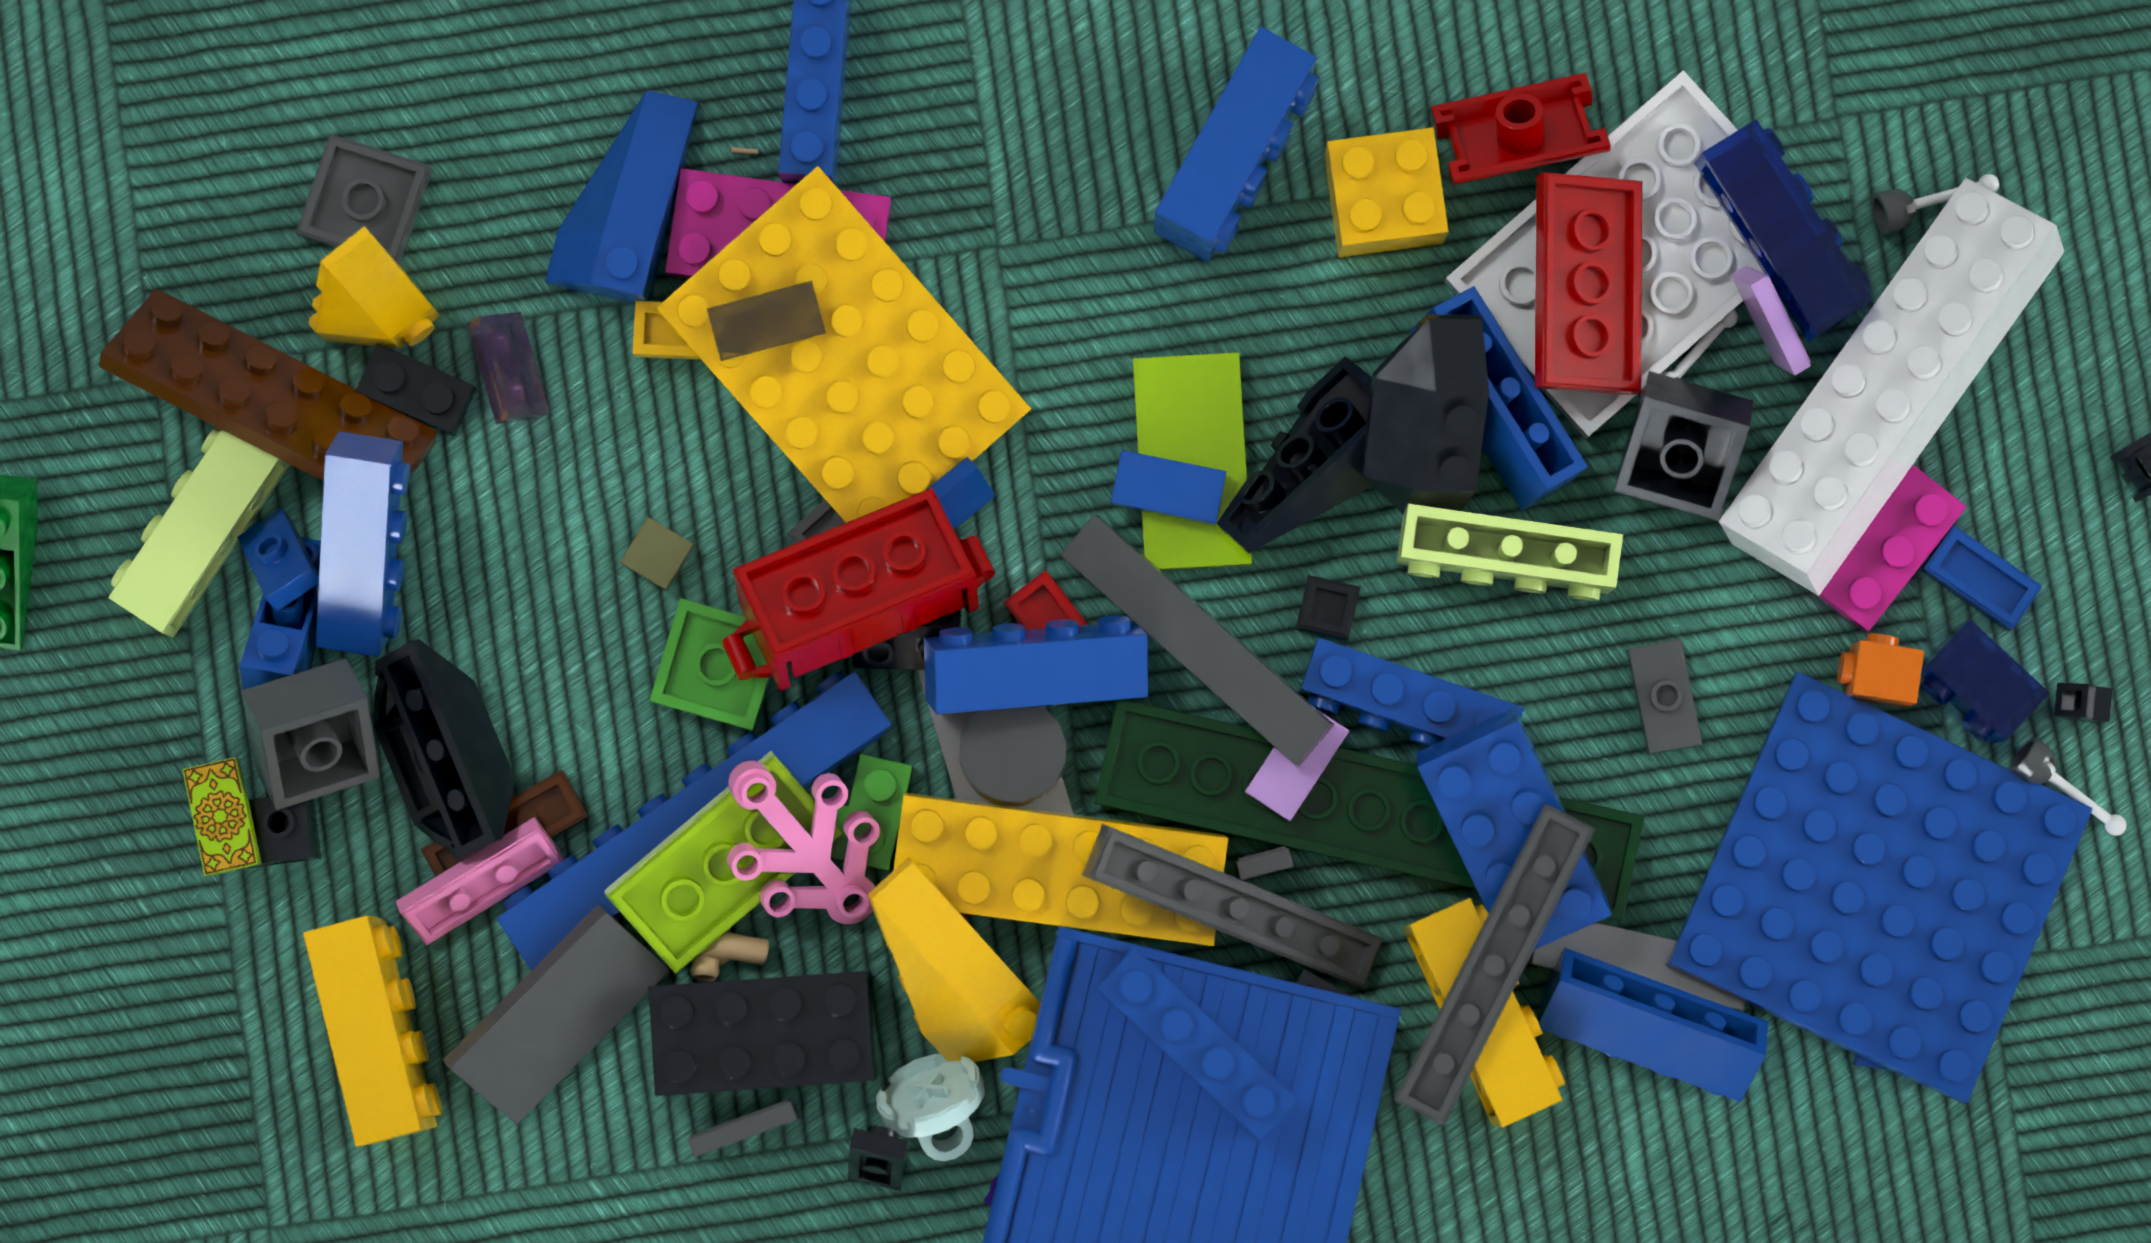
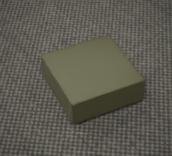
[620,517,695,591]

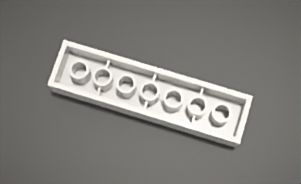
[1719,177,2065,596]

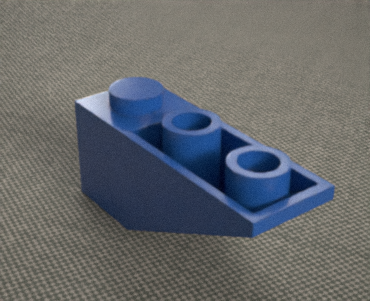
[239,537,321,690]

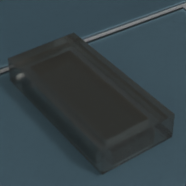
[707,281,826,361]

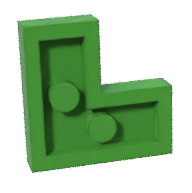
[813,754,914,871]

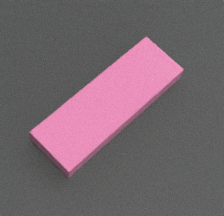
[396,817,564,946]

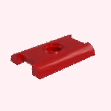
[1431,72,1611,186]

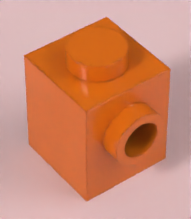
[1837,633,1924,708]

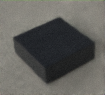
[1296,575,1361,641]

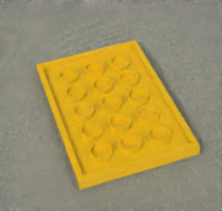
[656,166,1031,523]

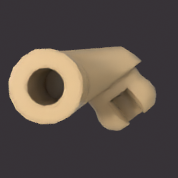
[690,932,769,982]

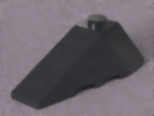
[1216,356,1373,554]

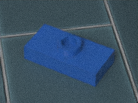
[237,507,319,611]

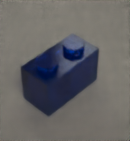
[1921,619,2050,744]

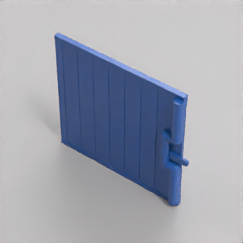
[983,926,1401,1243]

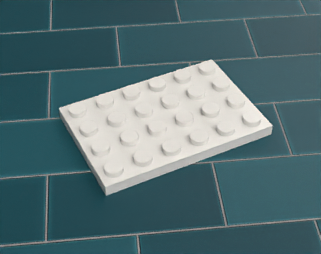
[1444,70,1826,439]

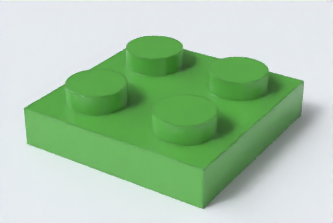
[649,598,770,732]

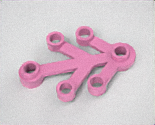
[727,761,880,925]

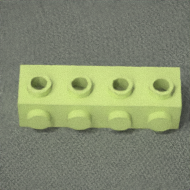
[1396,504,1623,601]

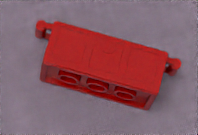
[722,488,996,691]

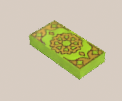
[182,757,262,876]

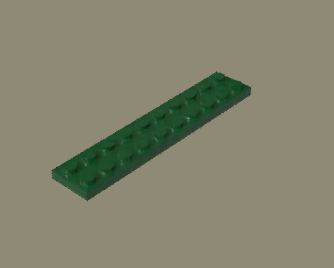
[1094,699,1645,922]

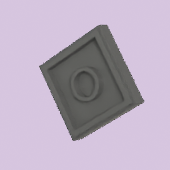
[296,134,433,265]

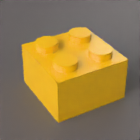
[1324,127,1449,258]

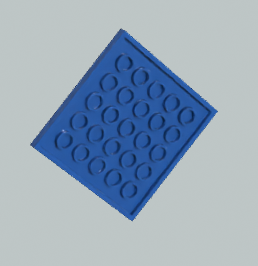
[1666,672,2093,1104]

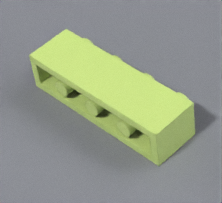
[108,427,290,638]

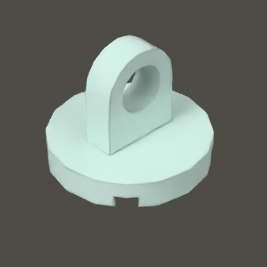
[876,1054,985,1161]

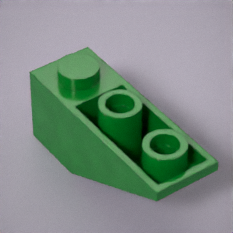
[0,475,38,650]

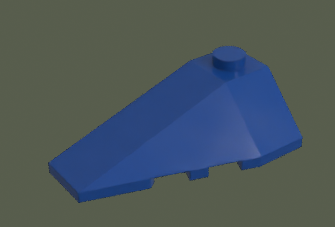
[545,90,699,303]

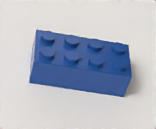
[1153,26,1320,263]
[1416,707,1611,950]

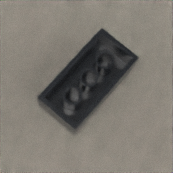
[648,971,877,1096]

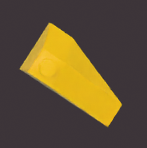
[308,226,441,349]
[867,857,1040,1062]

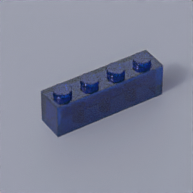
[1694,119,1873,342]

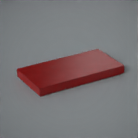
[1535,172,1642,395]

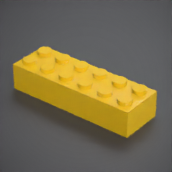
[893,792,1228,946]

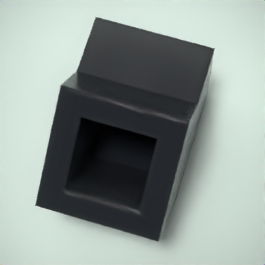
[2054,682,2113,724]

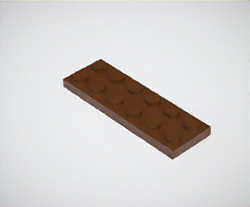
[99,288,438,481]

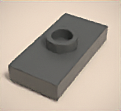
[1626,639,1702,755]

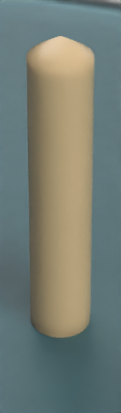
[731,147,760,155]

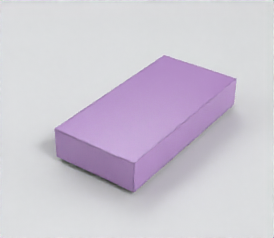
[1731,266,1811,375]
[1244,712,1349,822]

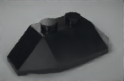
[1361,315,1489,515]
[373,639,515,860]

